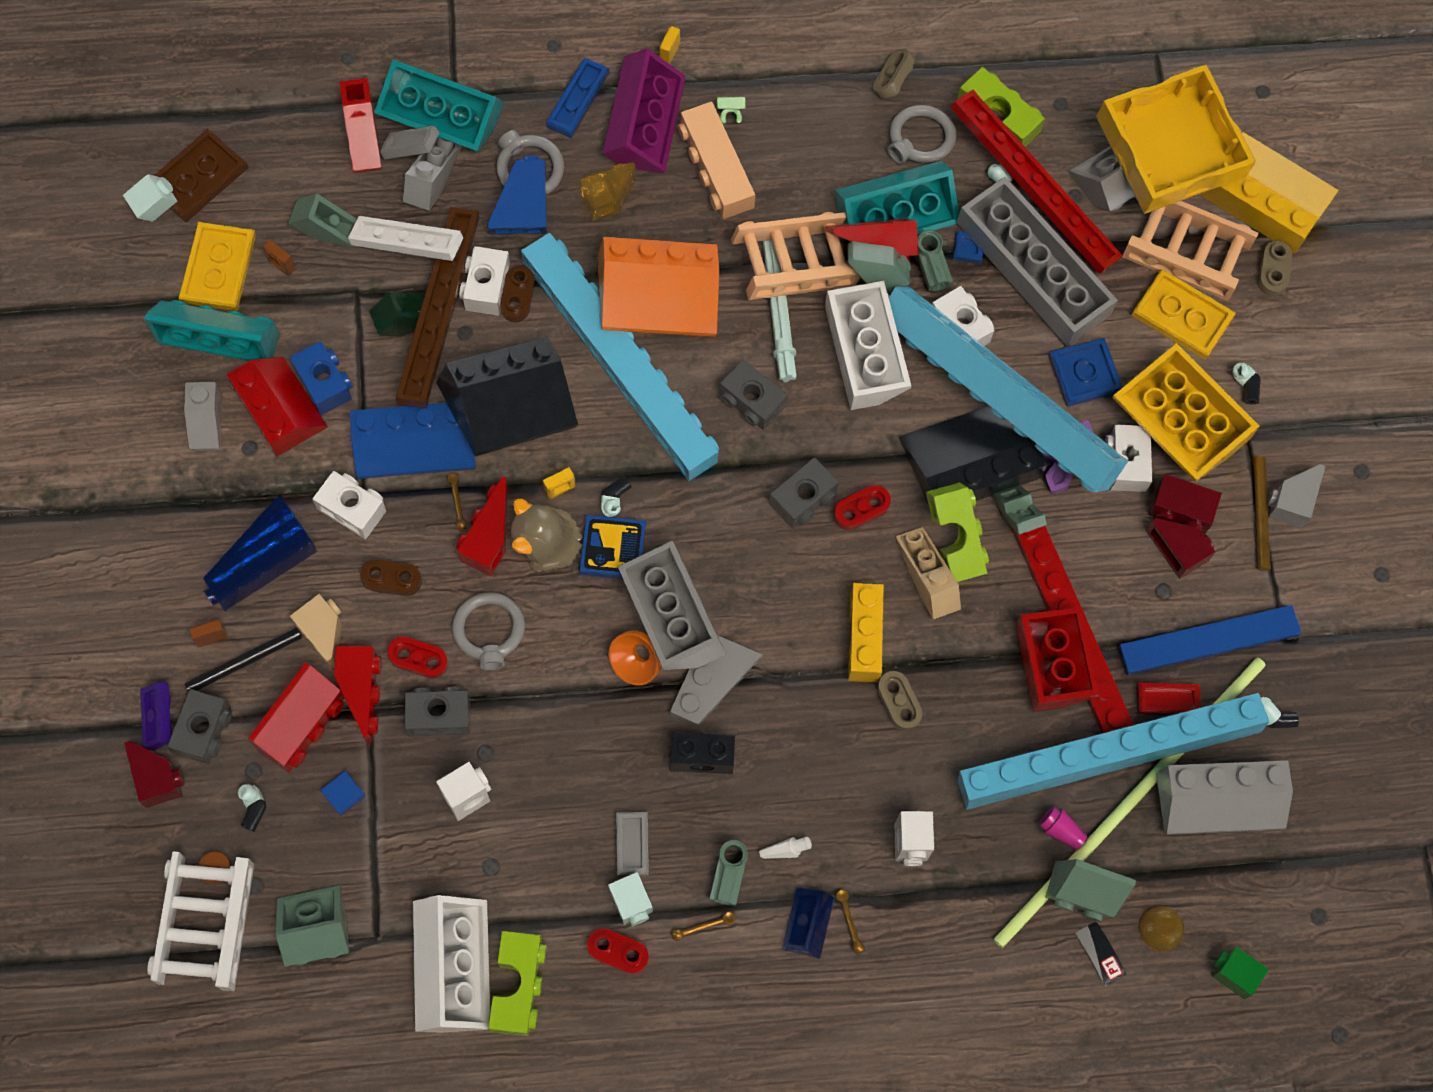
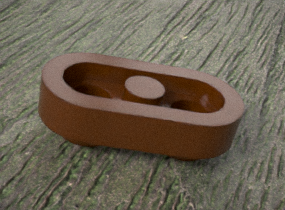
[500,265,535,322]
[360,560,422,596]

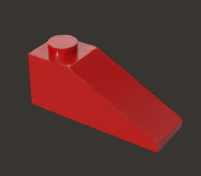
[826,218,918,261]

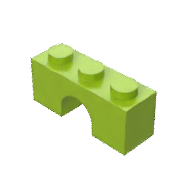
[957,67,1045,147]
[926,483,989,582]
[488,931,547,1037]

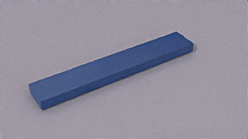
[1118,605,1302,676]

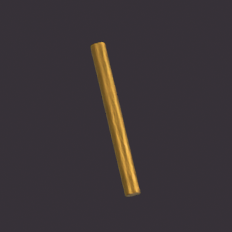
[1254,456,1271,571]

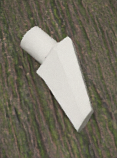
[759,837,812,859]

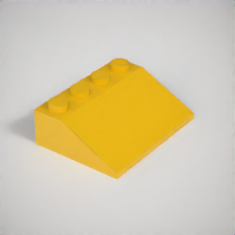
[1199,132,1339,254]
[1112,343,1260,482]

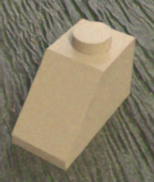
[290,594,342,670]

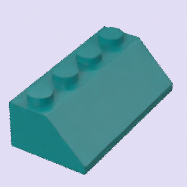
[374,59,504,152]
[834,161,959,243]
[144,300,280,361]

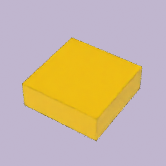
[660,26,680,64]
[543,467,575,499]

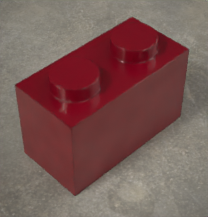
[1149,474,1222,534]

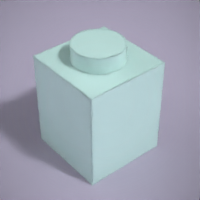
[123,174,177,222]
[608,872,653,926]

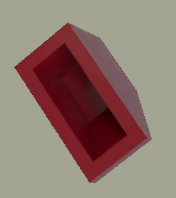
[1146,518,1216,579]
[124,741,185,808]

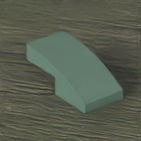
[993,485,1047,535]

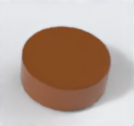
[198,851,232,885]

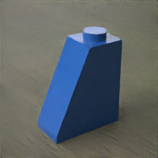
[488,156,547,235]

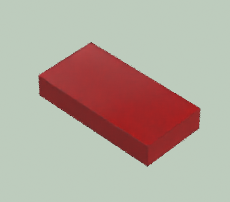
[1137,682,1201,716]

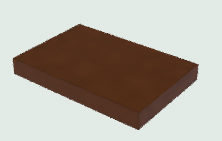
[154,129,249,223]

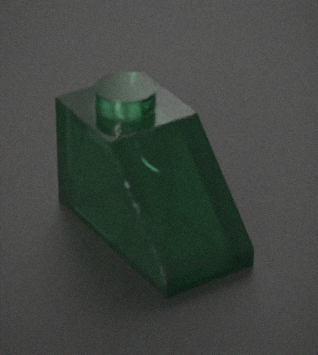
[369,292,425,337]

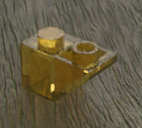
[580,162,636,222]

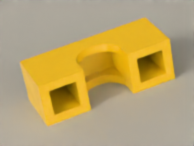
[848,583,884,682]

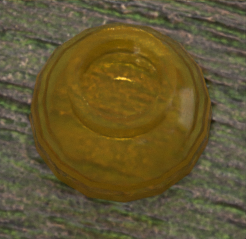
[1139,906,1185,952]

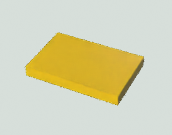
[179,222,256,311]
[1131,269,1236,360]

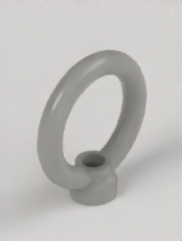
[887,105,956,165]
[497,130,564,195]
[452,592,525,670]

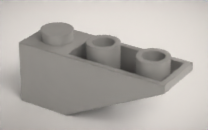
[403,137,462,211]

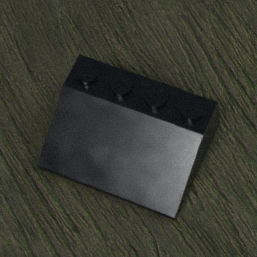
[436,337,578,457]
[900,406,1048,503]

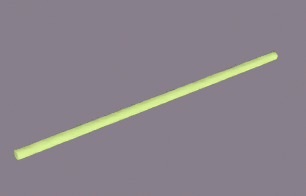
[993,658,1266,948]

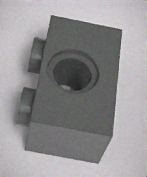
[719,359,788,431]
[769,457,839,529]
[405,687,470,737]
[167,689,232,765]

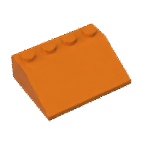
[597,237,719,337]

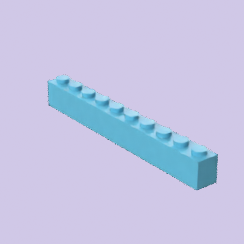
[521,233,719,481]
[889,286,1129,492]
[957,693,1269,810]

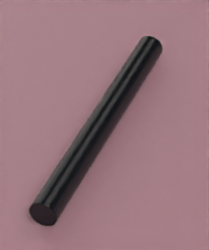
[184,627,302,692]

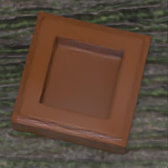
[263,240,296,276]
[189,619,228,648]

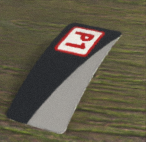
[1076,922,1126,986]

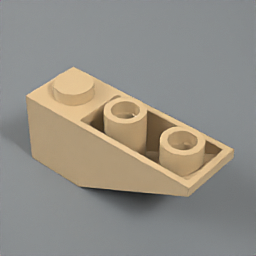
[895,527,961,619]

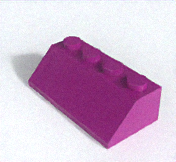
[602,48,686,174]

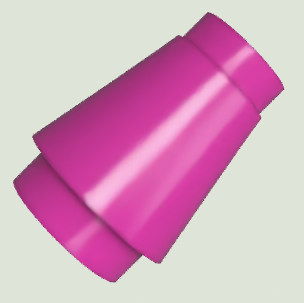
[1039,806,1087,850]

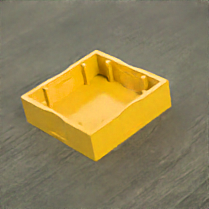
[1096,65,1256,214]

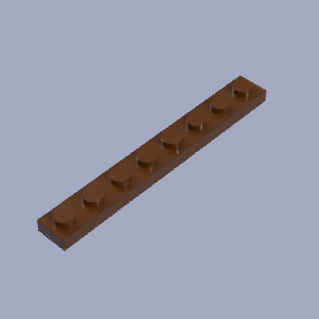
[396,207,480,408]

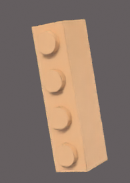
[678,101,755,219]

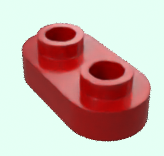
[834,485,891,530]
[387,636,448,679]
[587,929,649,974]

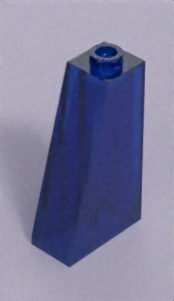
[203,495,317,611]

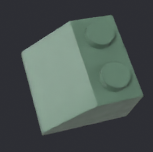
[1045,859,1136,922]
[276,885,349,967]

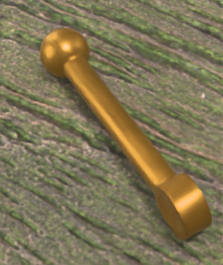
[447,473,467,531]
[836,890,865,954]
[671,911,735,941]

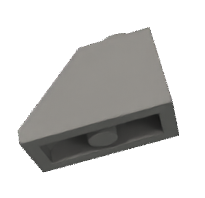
[184,382,223,451]
[1267,464,1326,529]

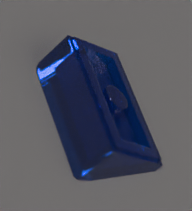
[782,888,834,959]

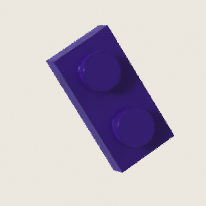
[140,681,172,751]

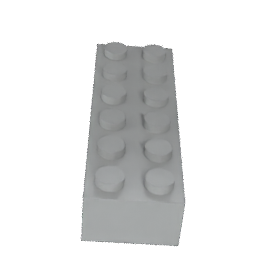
[957,177,1118,347]

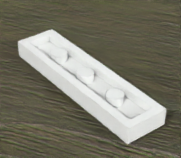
[348,216,463,261]

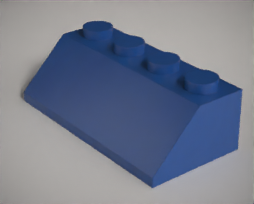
[350,403,476,479]

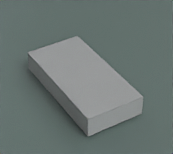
[380,126,440,160]
[616,812,649,877]

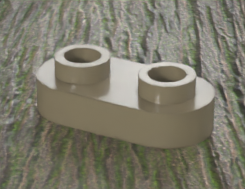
[873,49,915,99]
[1258,241,1293,296]
[878,671,922,731]

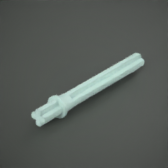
[763,239,797,382]

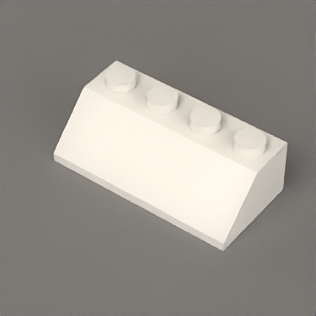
[825,281,911,410]
[413,895,490,1033]

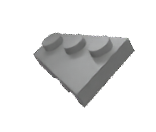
[670,636,763,727]

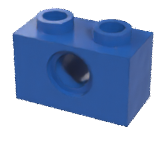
[290,341,353,415]

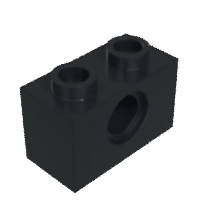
[671,732,735,774]

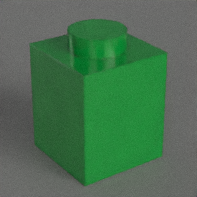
[1212,946,1269,999]

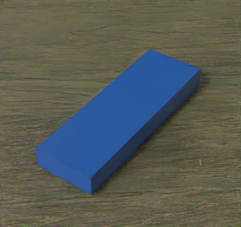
[546,57,609,139]

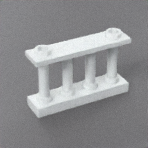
[148,851,255,991]

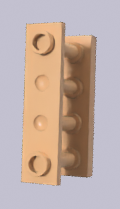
[1122,201,1258,301]
[731,212,861,300]

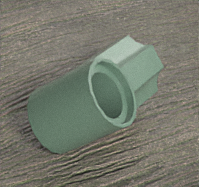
[913,230,953,292]
[709,840,748,906]

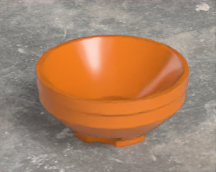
[608,630,662,686]

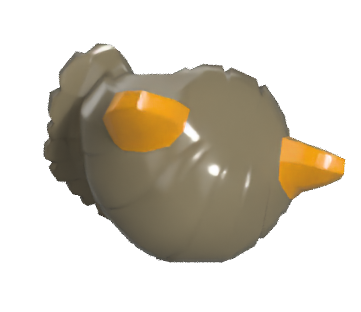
[511,499,583,573]

